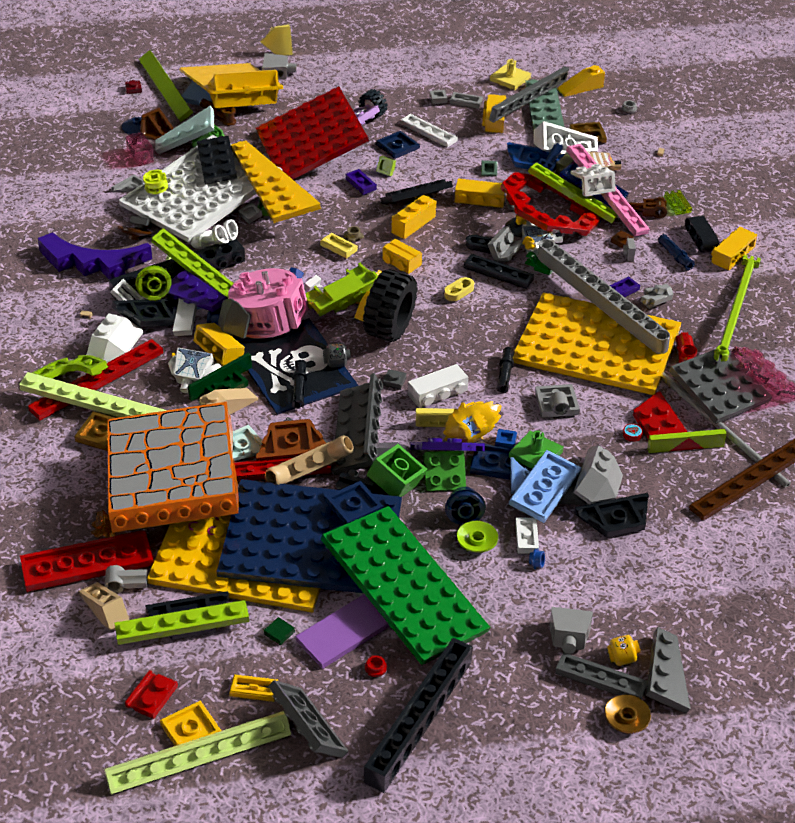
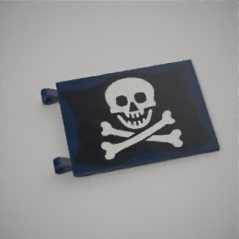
[233,318,359,415]

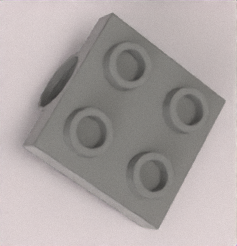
[535,384,580,418]

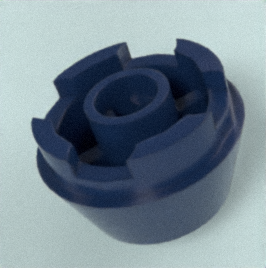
[445,487,486,526]

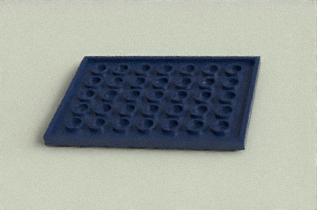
[217,479,402,593]

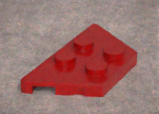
[633,391,687,440]

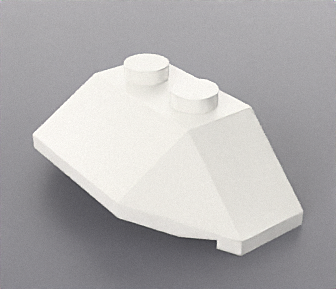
[86,314,143,363]

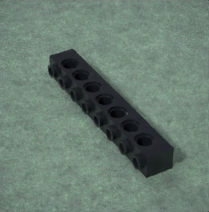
[108,239,245,301]
[364,638,473,793]

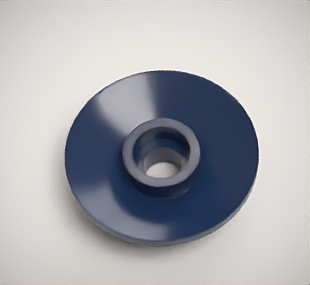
[122,117,142,135]

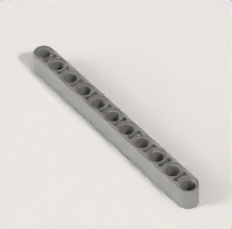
[538,239,670,354]

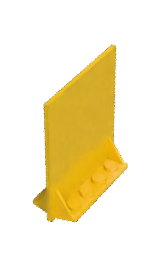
[179,63,283,108]

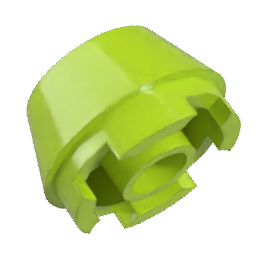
[135,266,171,300]

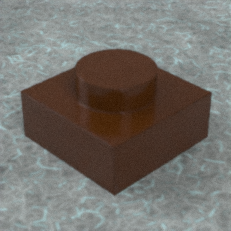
[611,230,635,248]

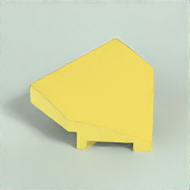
[260,25,293,56]

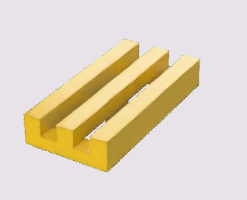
[229,674,278,702]

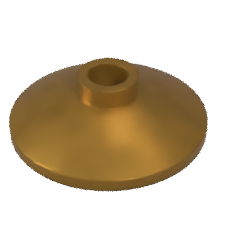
[605,695,651,734]

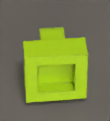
[376,156,396,176]

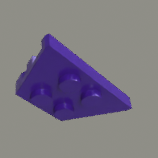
[410,438,485,451]

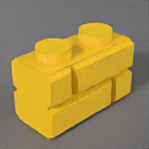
[382,239,422,274]

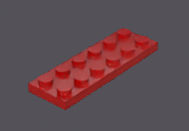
[20,530,154,592]

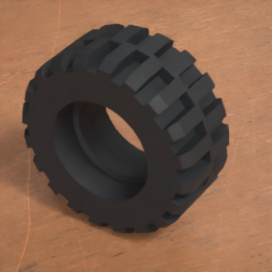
[363,269,418,342]

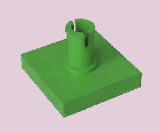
[509,430,564,469]

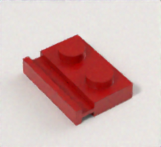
[125,670,178,719]

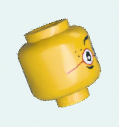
[607,635,641,666]

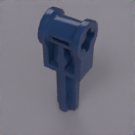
[538,143,563,173]

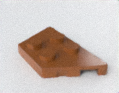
[256,419,326,460]

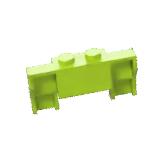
[305,262,378,316]

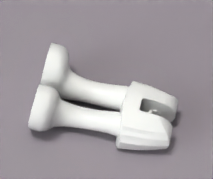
[191,219,238,249]

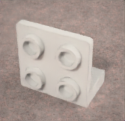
[571,164,616,197]

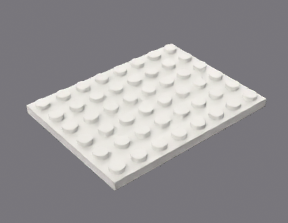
[119,135,282,243]

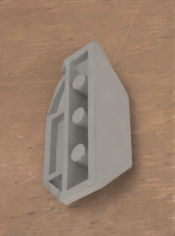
[573,445,623,504]

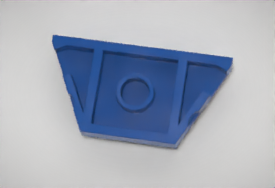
[507,142,565,170]

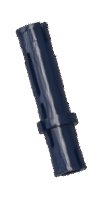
[658,234,695,270]

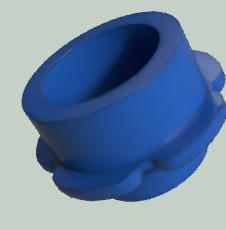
[529,549,545,569]

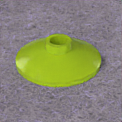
[457,521,498,553]

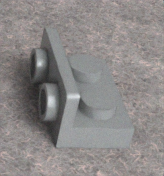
[487,226,523,262]

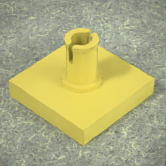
[490,59,531,90]

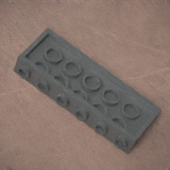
[332,373,383,475]

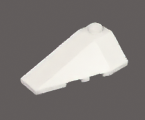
[534,121,598,154]

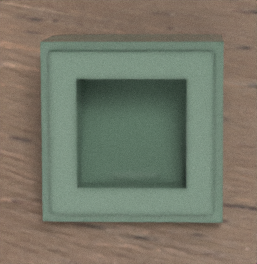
[481,160,497,176]

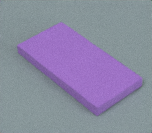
[296,594,390,669]

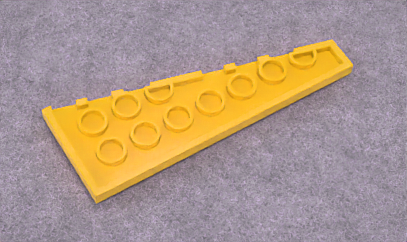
[231,140,321,223]

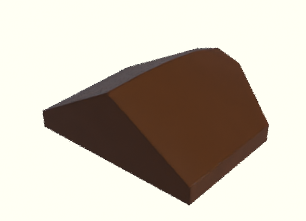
[140,108,174,140]

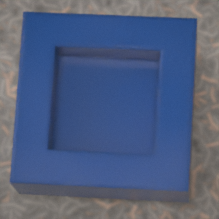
[495,429,517,448]

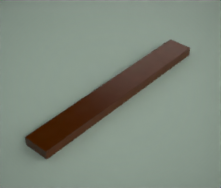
[689,438,795,521]

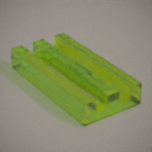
[664,190,692,215]

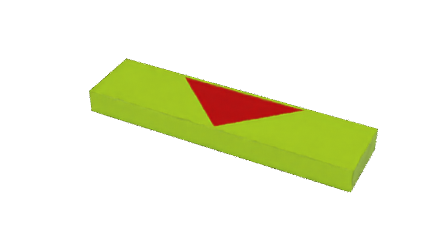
[647,429,727,453]

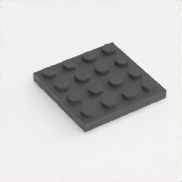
[669,349,772,424]

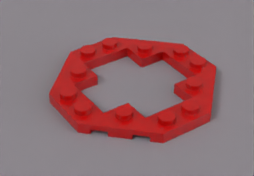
[500,172,600,236]

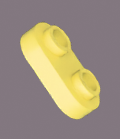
[444,277,474,301]

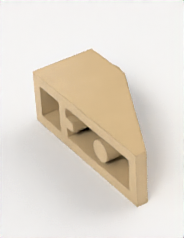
[199,388,258,415]
[78,582,130,630]

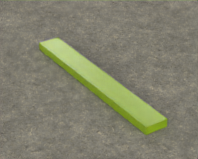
[139,50,193,122]

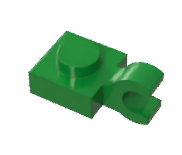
[525,251,552,275]

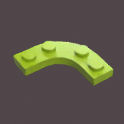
[32,355,108,379]

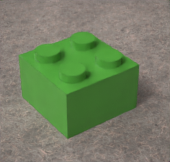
[367,444,428,497]

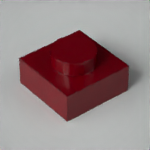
[125,80,142,94]

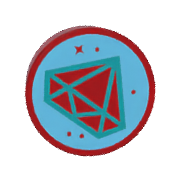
[623,424,643,442]

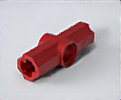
[675,332,697,363]

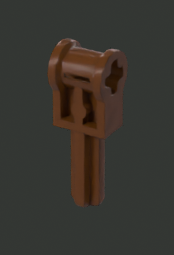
[200,98,236,126]
[628,197,667,218]

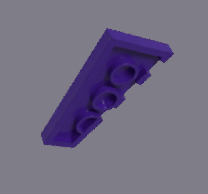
[167,269,226,312]

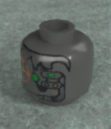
[323,343,350,368]

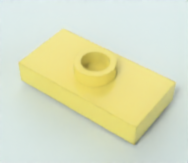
[320,233,357,259]
[416,408,454,427]

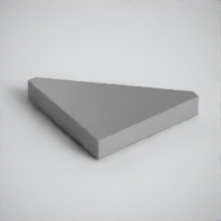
[111,175,144,192]

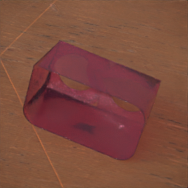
[125,132,154,166]

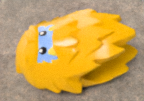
[443,401,502,443]

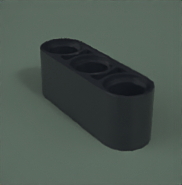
[685,216,719,252]

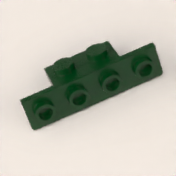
[188,353,252,401]

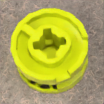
[143,169,168,194]

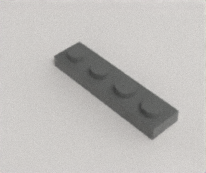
[555,652,648,700]

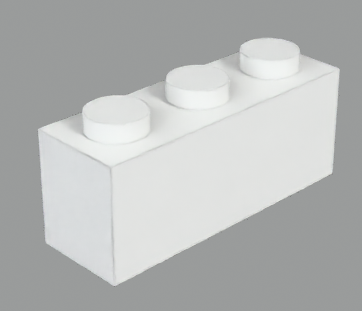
[408,364,468,408]

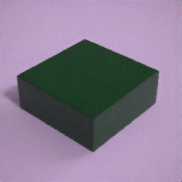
[264,617,295,646]

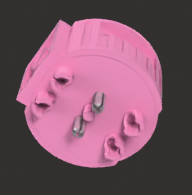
[228,268,309,339]

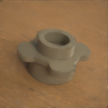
[344,226,364,241]

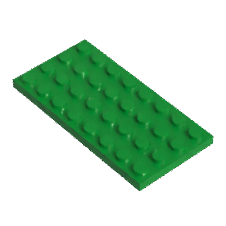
[321,506,491,665]

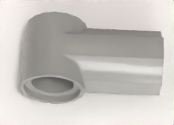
[105,565,148,593]

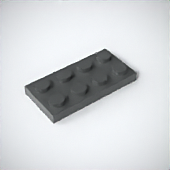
[268,680,349,758]

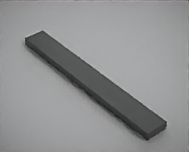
[489,66,569,123]

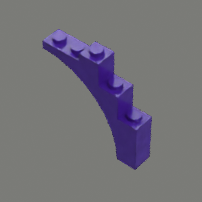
[37,232,152,280]

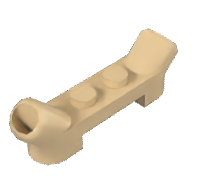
[265,435,353,485]

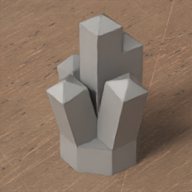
[641,284,673,309]

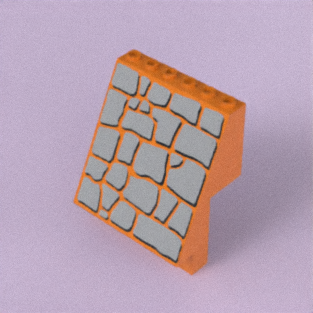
[108,402,239,533]

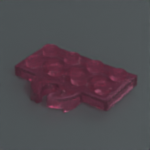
[731,346,795,399]

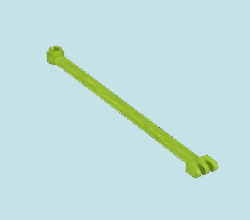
[713,254,761,362]

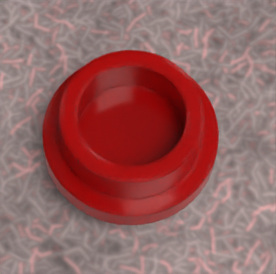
[365,656,387,677]

